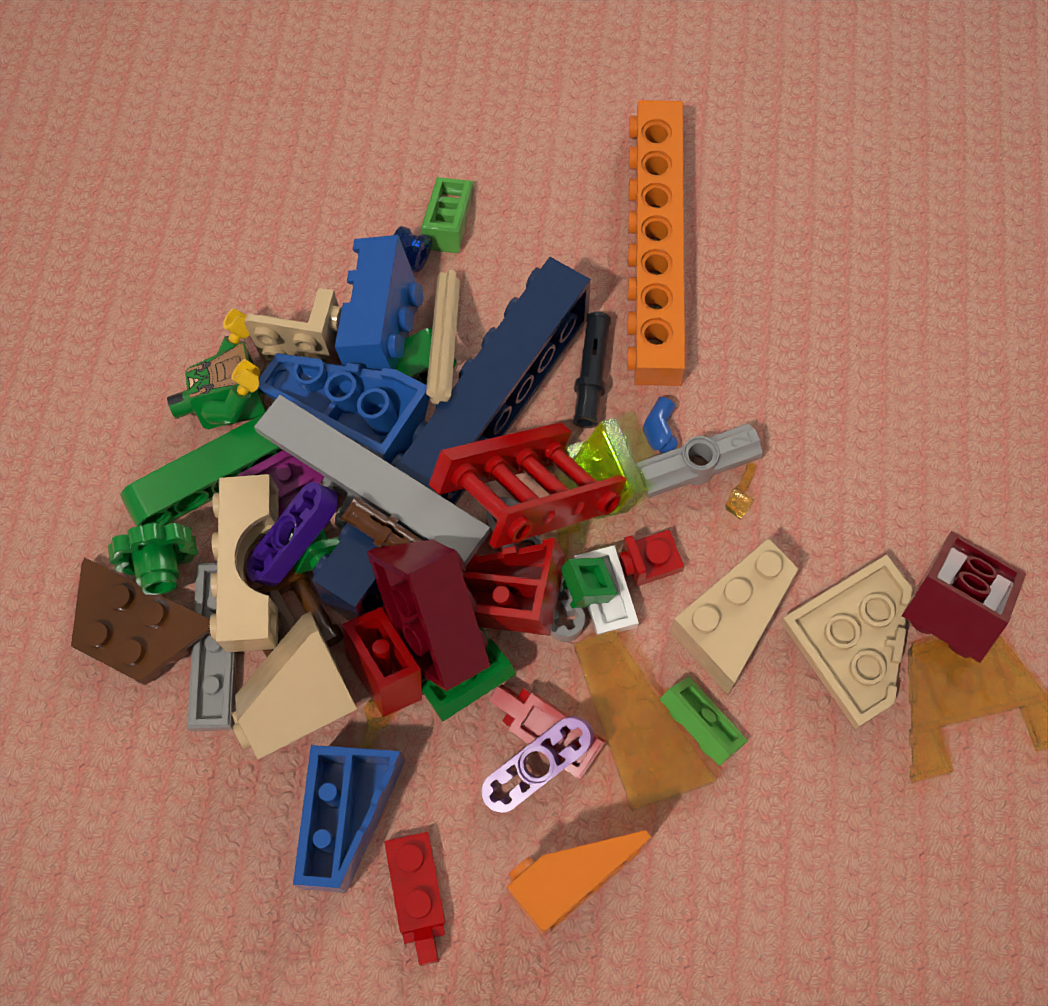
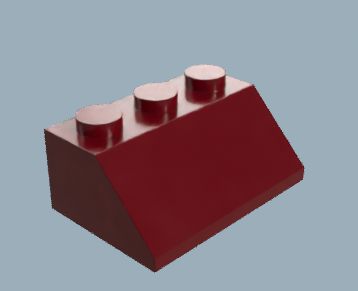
[367,539,490,691]

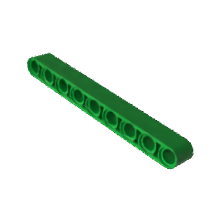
[120,328,457,526]

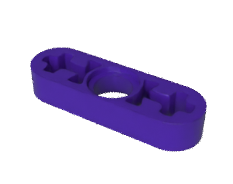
[247,482,338,587]

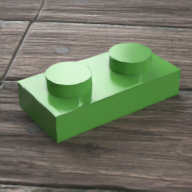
[659,676,748,766]

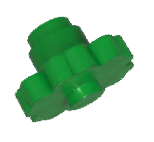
[108,523,198,595]

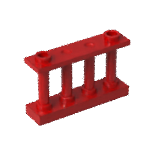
[429,422,627,549]

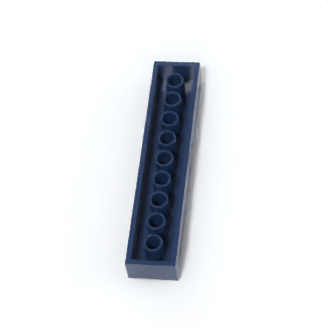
[312,257,591,620]

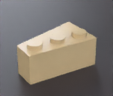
[670,538,798,695]

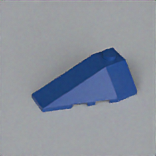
[257,353,430,464]

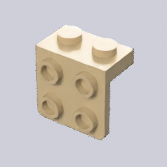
[244,288,342,365]

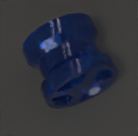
[394,226,432,272]

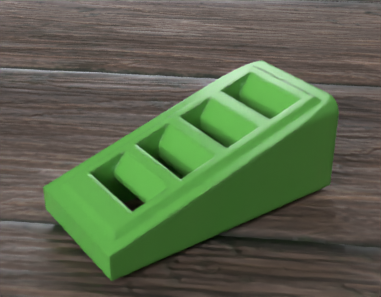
[421,177,474,253]

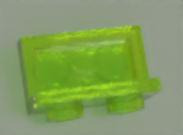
[565,418,648,519]

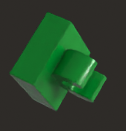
[560,558,617,608]

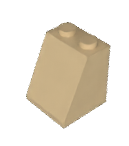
[231,611,357,759]

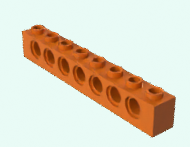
[627,100,685,386]

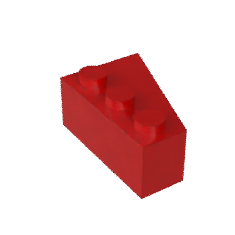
[463,538,566,636]

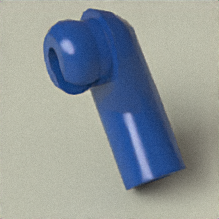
[643,397,678,454]

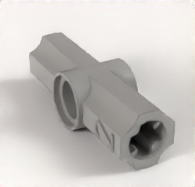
[635,424,763,498]

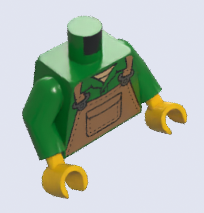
[167,309,266,430]

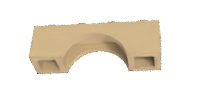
[210,474,279,652]

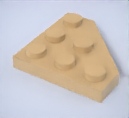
[781,555,912,730]

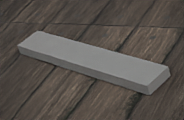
[254,395,490,567]

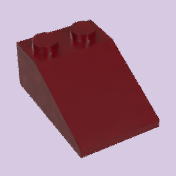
[901,531,1026,663]

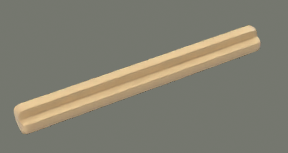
[426,269,460,405]

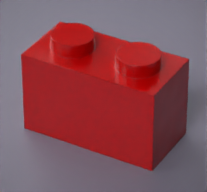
[342,607,422,717]

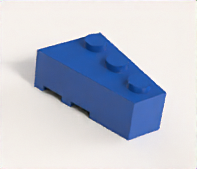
[335,235,423,371]
[293,745,406,893]

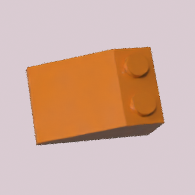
[506,830,652,938]

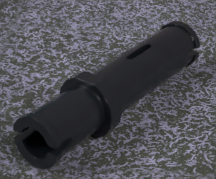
[573,312,611,428]

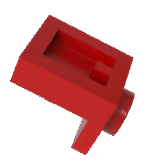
[618,529,684,587]

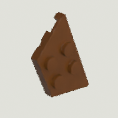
[71,558,211,685]

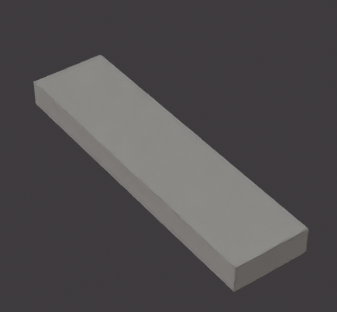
[187,563,237,731]

